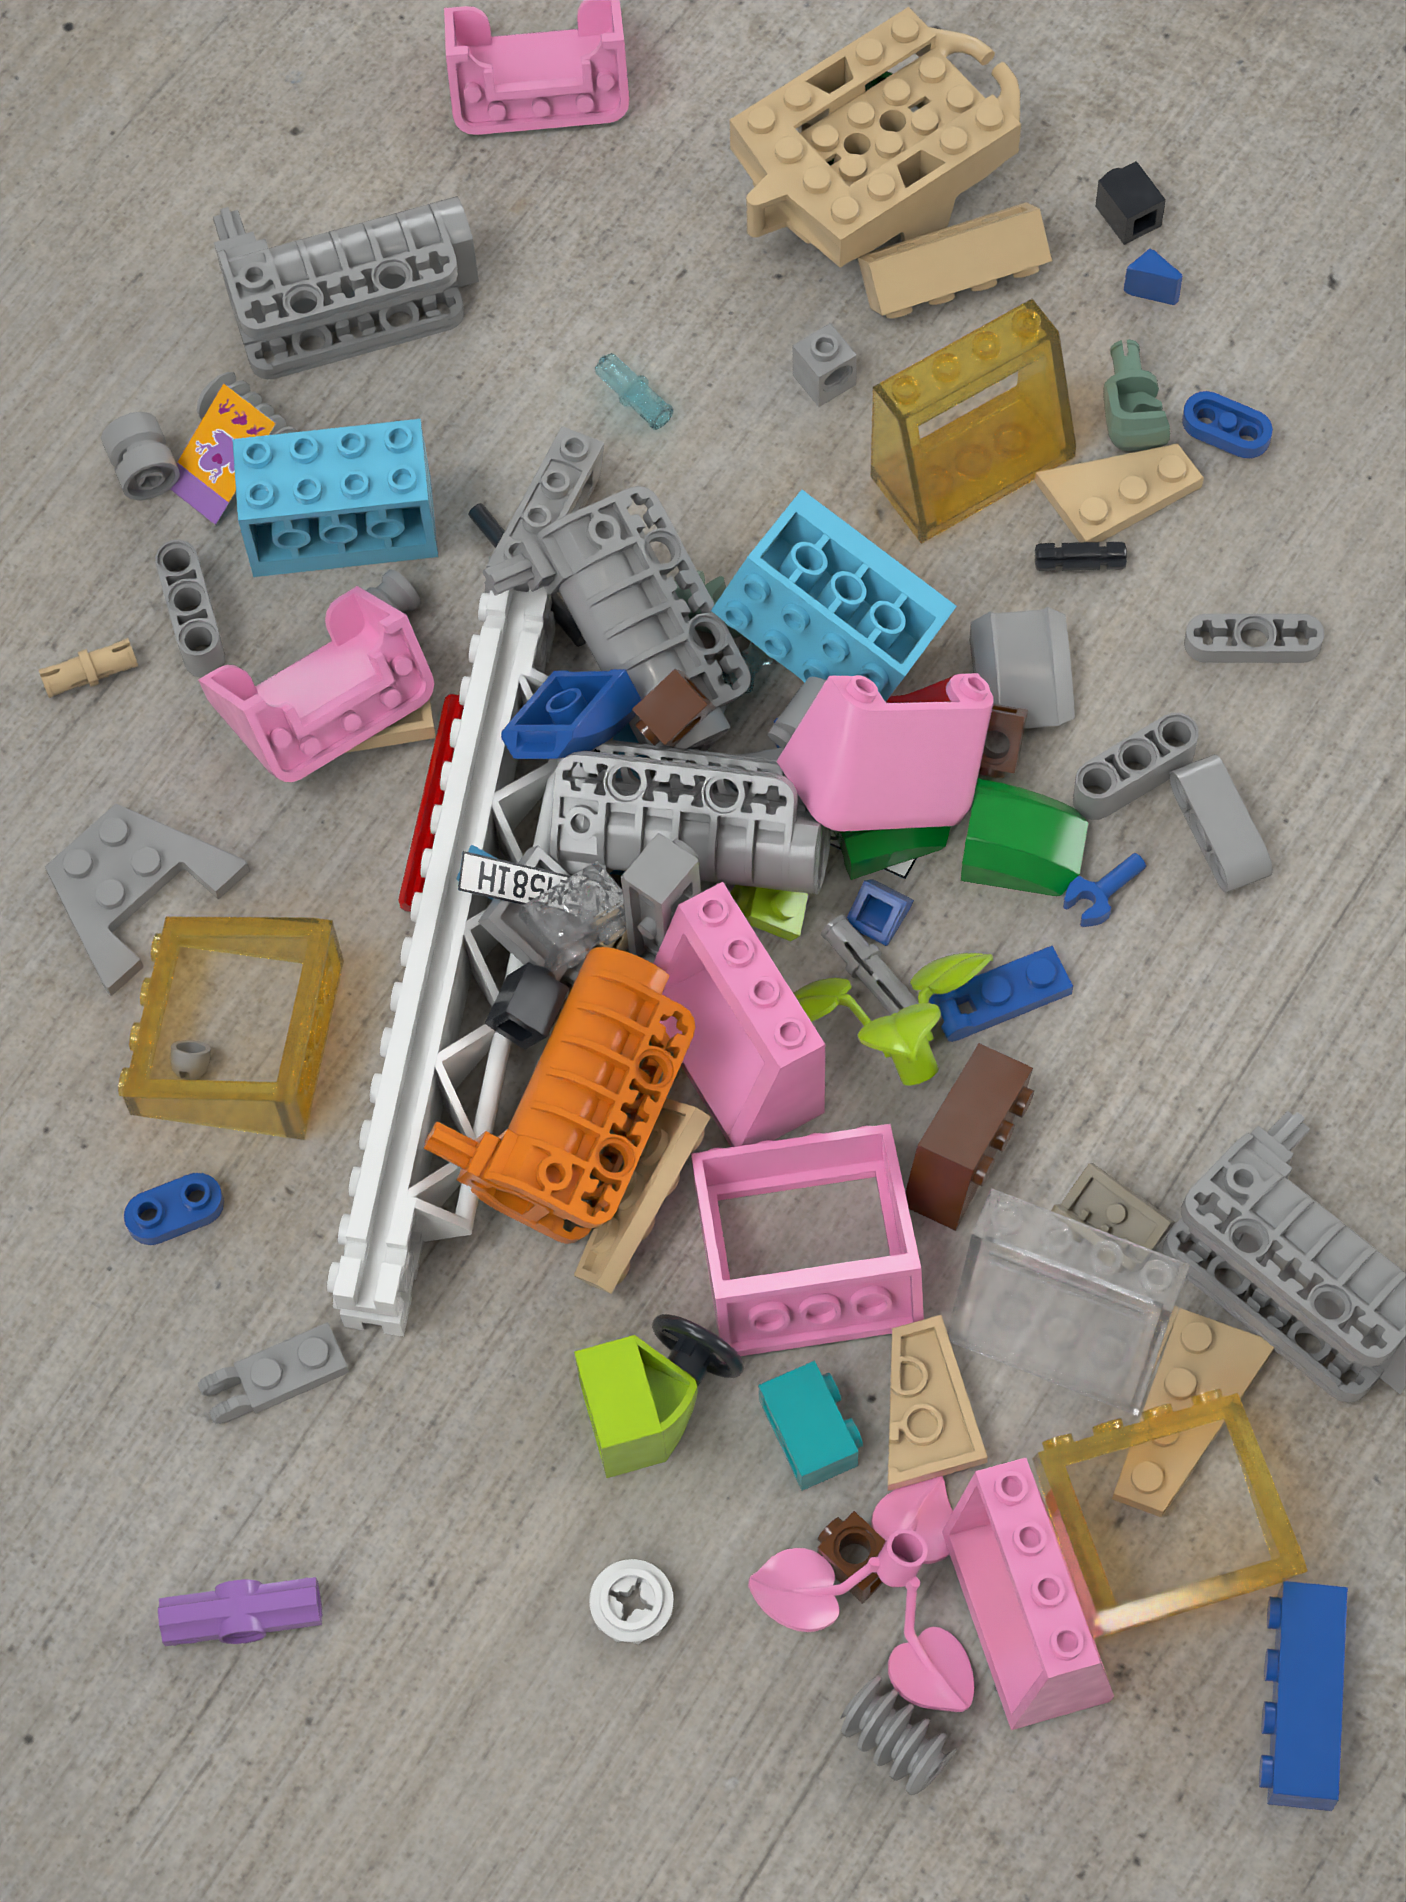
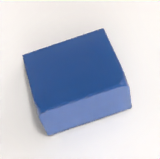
[1124,248,1183,305]
[847,879,914,946]

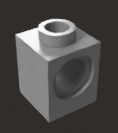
[792,323,857,407]

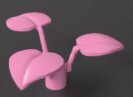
[748,1476,974,1712]

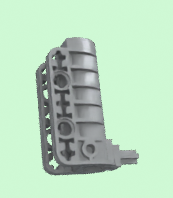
[213,196,479,380]
[482,486,751,772]
[550,740,831,895]
[1163,1111,1406,1403]

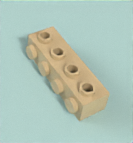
[858,202,1052,318]

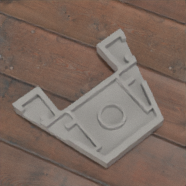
[45,804,250,996]

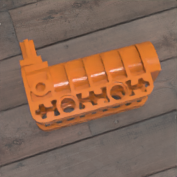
[423,947,696,1244]

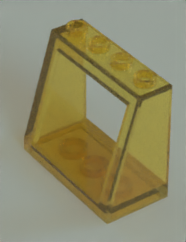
[870,298,1076,544]
[118,916,344,1140]
[1032,1389,1308,1640]

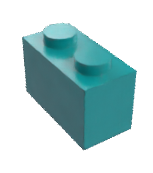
[758,1360,863,1491]

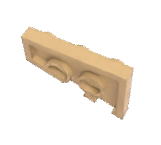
[888,1315,988,1491]

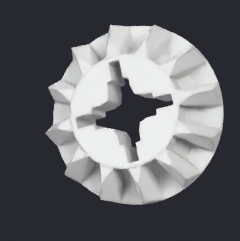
[589,1559,674,1645]

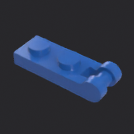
[929,945,1073,1042]

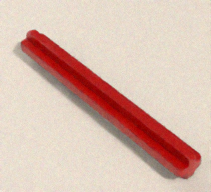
[398,694,464,912]

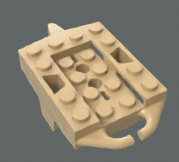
[730,7,1021,268]

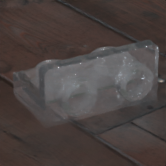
[518,861,627,972]

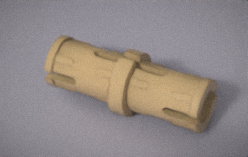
[39,638,138,698]

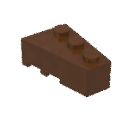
[905,1043,1034,1231]

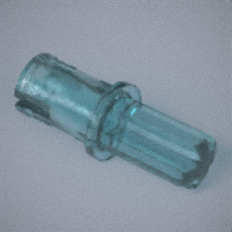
[595,353,674,430]

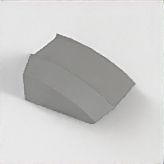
[969,607,1075,728]

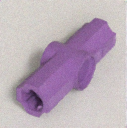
[158,1577,323,1646]

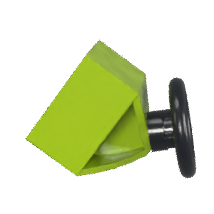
[574,1314,744,1478]

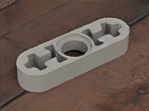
[1184,614,1324,663]

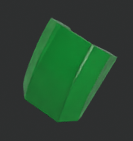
[961,778,1089,897]
[833,826,951,880]

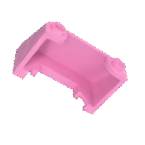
[444,0,629,135]
[198,586,434,782]
[776,673,993,831]

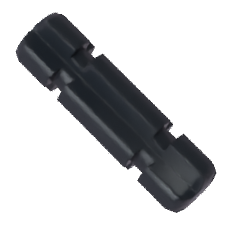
[1034,542,1127,571]

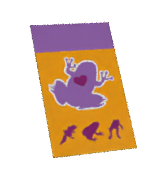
[171,383,276,525]

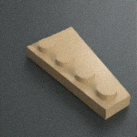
[574,1096,711,1294]
[1112,1308,1274,1517]

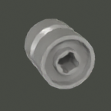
[101,412,180,500]

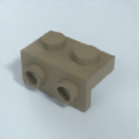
[1049,1163,1175,1274]

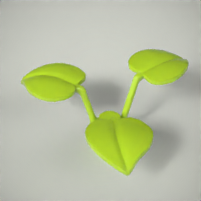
[793,953,993,1086]

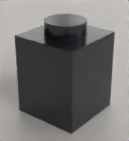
[1095,161,1166,245]
[484,962,569,1050]

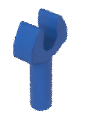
[1063,853,1146,927]

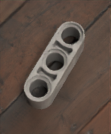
[155,539,225,678]
[1073,713,1199,820]
[1169,754,1273,892]

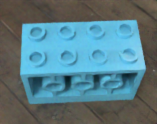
[232,419,438,577]
[711,489,957,702]

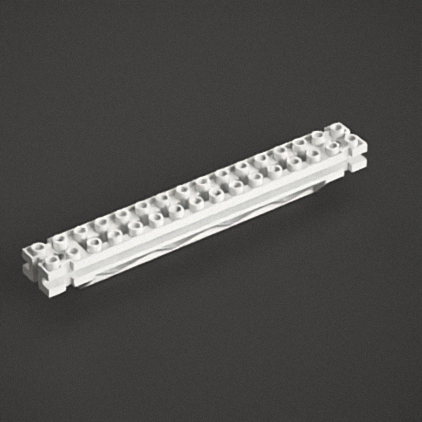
[327,587,569,1337]

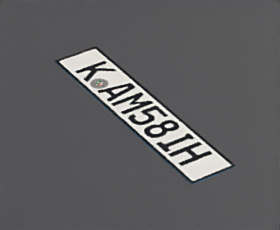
[458,851,625,927]

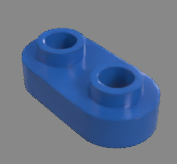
[1182,391,1273,458]
[124,1173,224,1245]

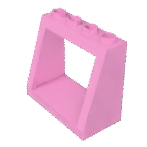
[653,882,825,1147]
[691,1124,924,1356]
[942,1458,1114,1730]

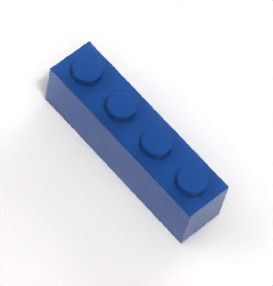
[1259,1581,1348,1811]

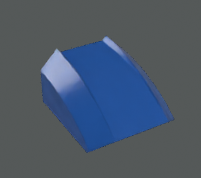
[501,669,642,759]

